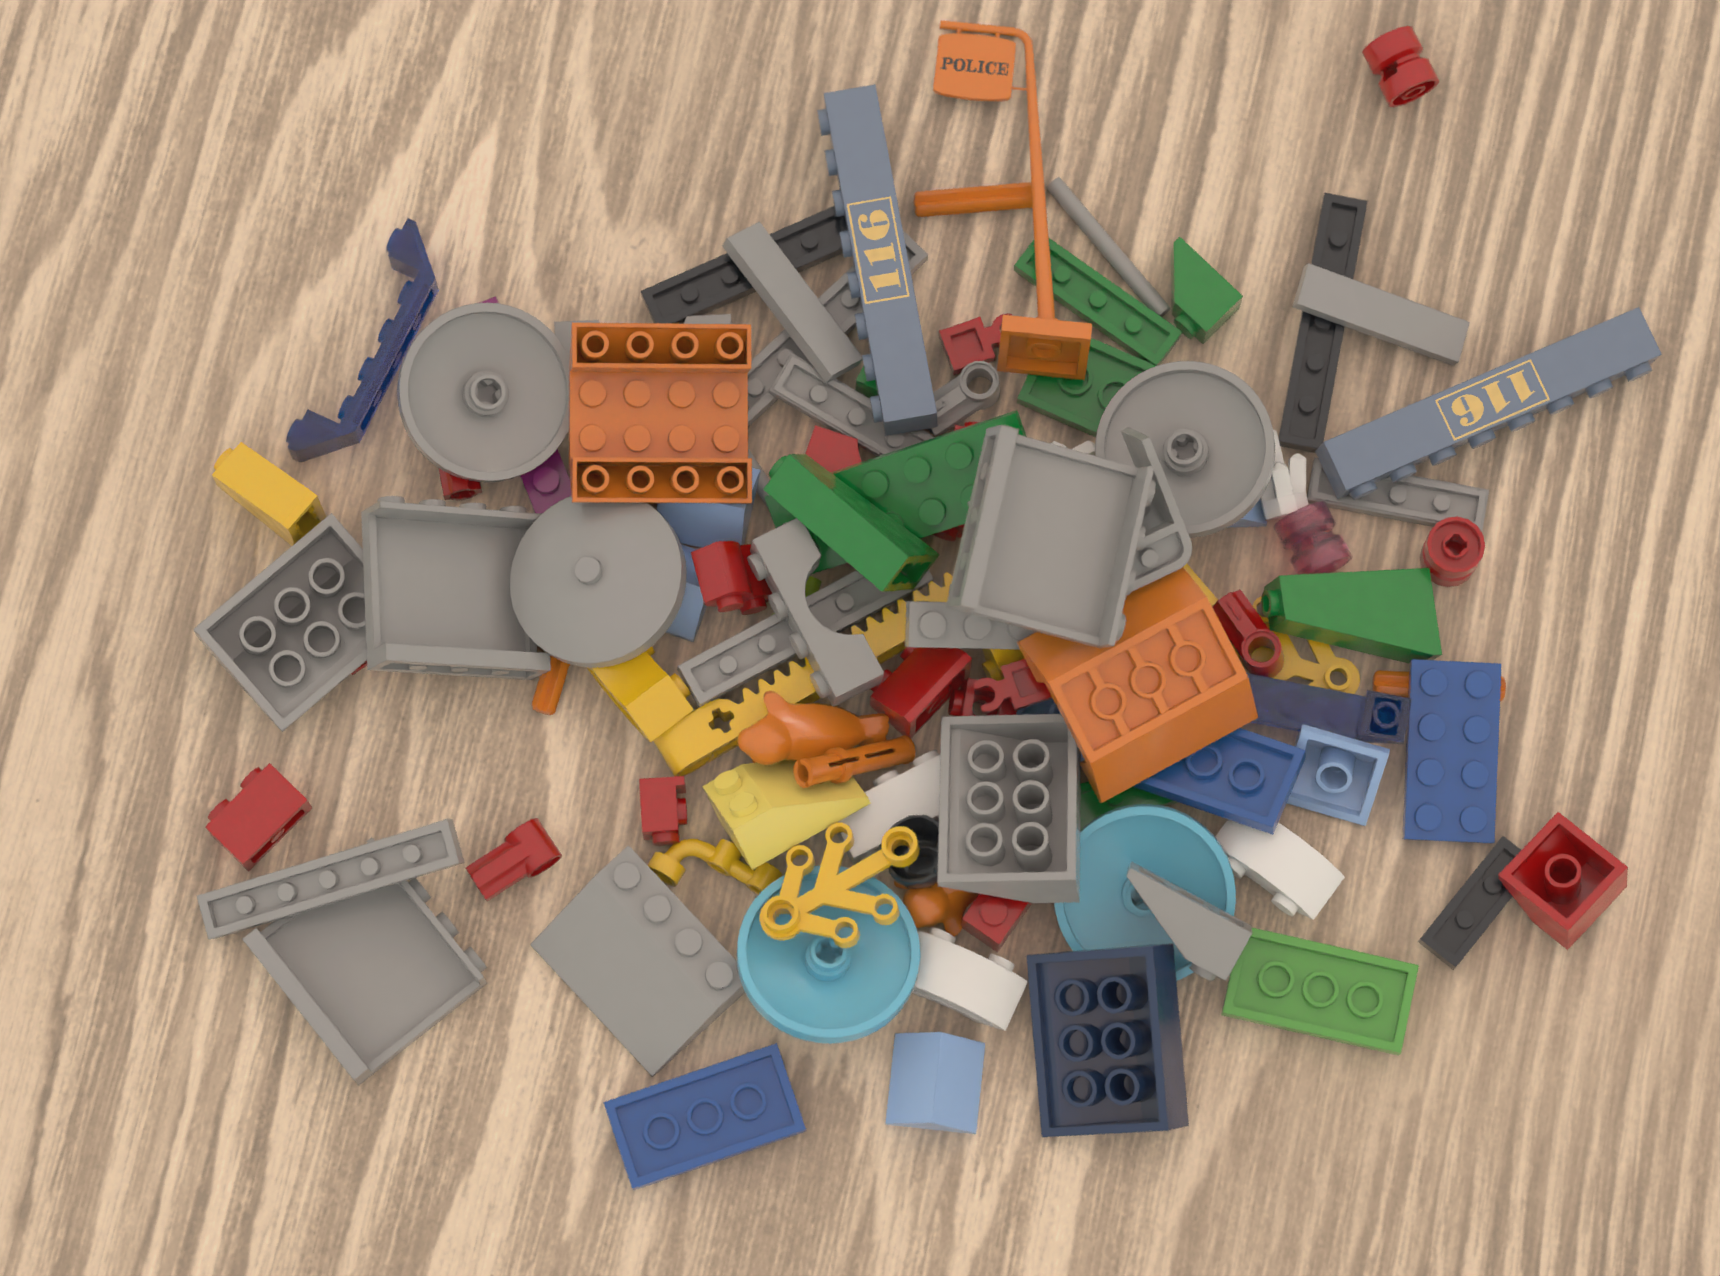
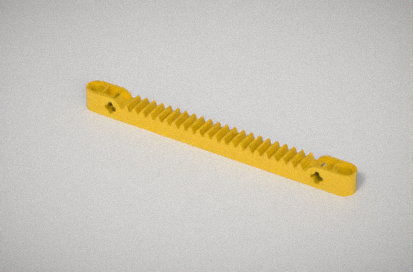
[653,572,953,776]

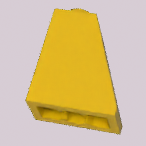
[212,442,326,546]

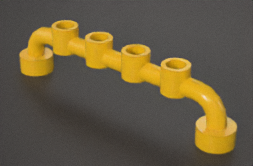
[647,839,783,895]

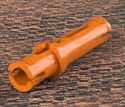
[793,735,916,788]

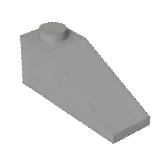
[1126,861,1252,981]

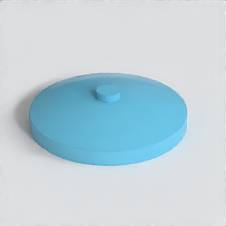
[1054,804,1236,981]
[737,866,920,1044]

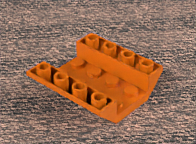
[569,322,752,504]
[1017,567,1258,803]

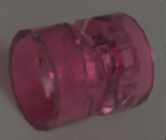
[1274,501,1353,575]

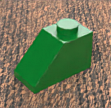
[1171,237,1243,344]

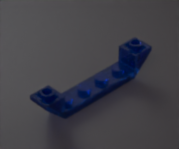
[286,218,439,463]
[1247,673,1412,744]

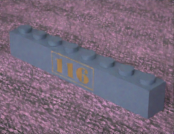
[817,84,938,436]
[1315,307,1662,500]

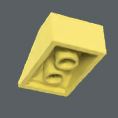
[702,760,871,870]

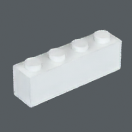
[837,750,941,865]

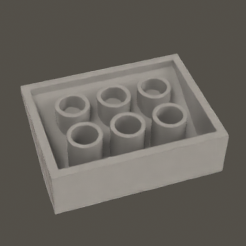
[194,513,367,732]
[938,714,1081,903]
[530,845,745,1077]

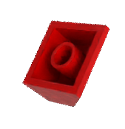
[870,647,972,739]
[1498,812,1628,950]

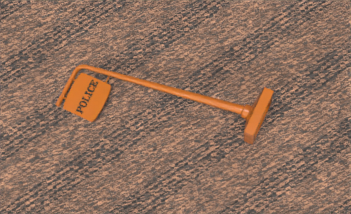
[933,20,1092,380]

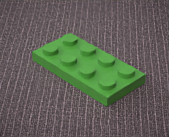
[1221,927,1419,1056]

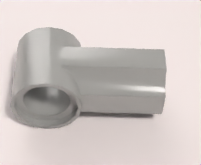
[928,361,1000,437]

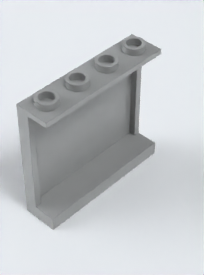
[946,425,1156,648]
[361,496,551,680]
[242,837,487,1086]

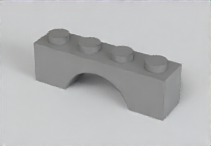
[747,518,884,707]

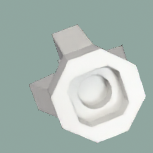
[1260,429,1310,521]

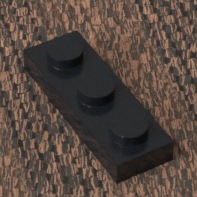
[1418,836,1521,970]

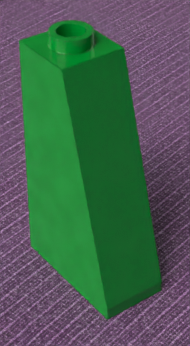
[763,454,940,592]
[1261,568,1442,664]

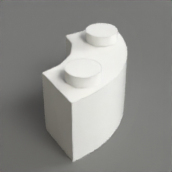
[1215,820,1345,920]
[912,927,1028,1031]

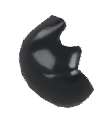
[888,815,939,889]

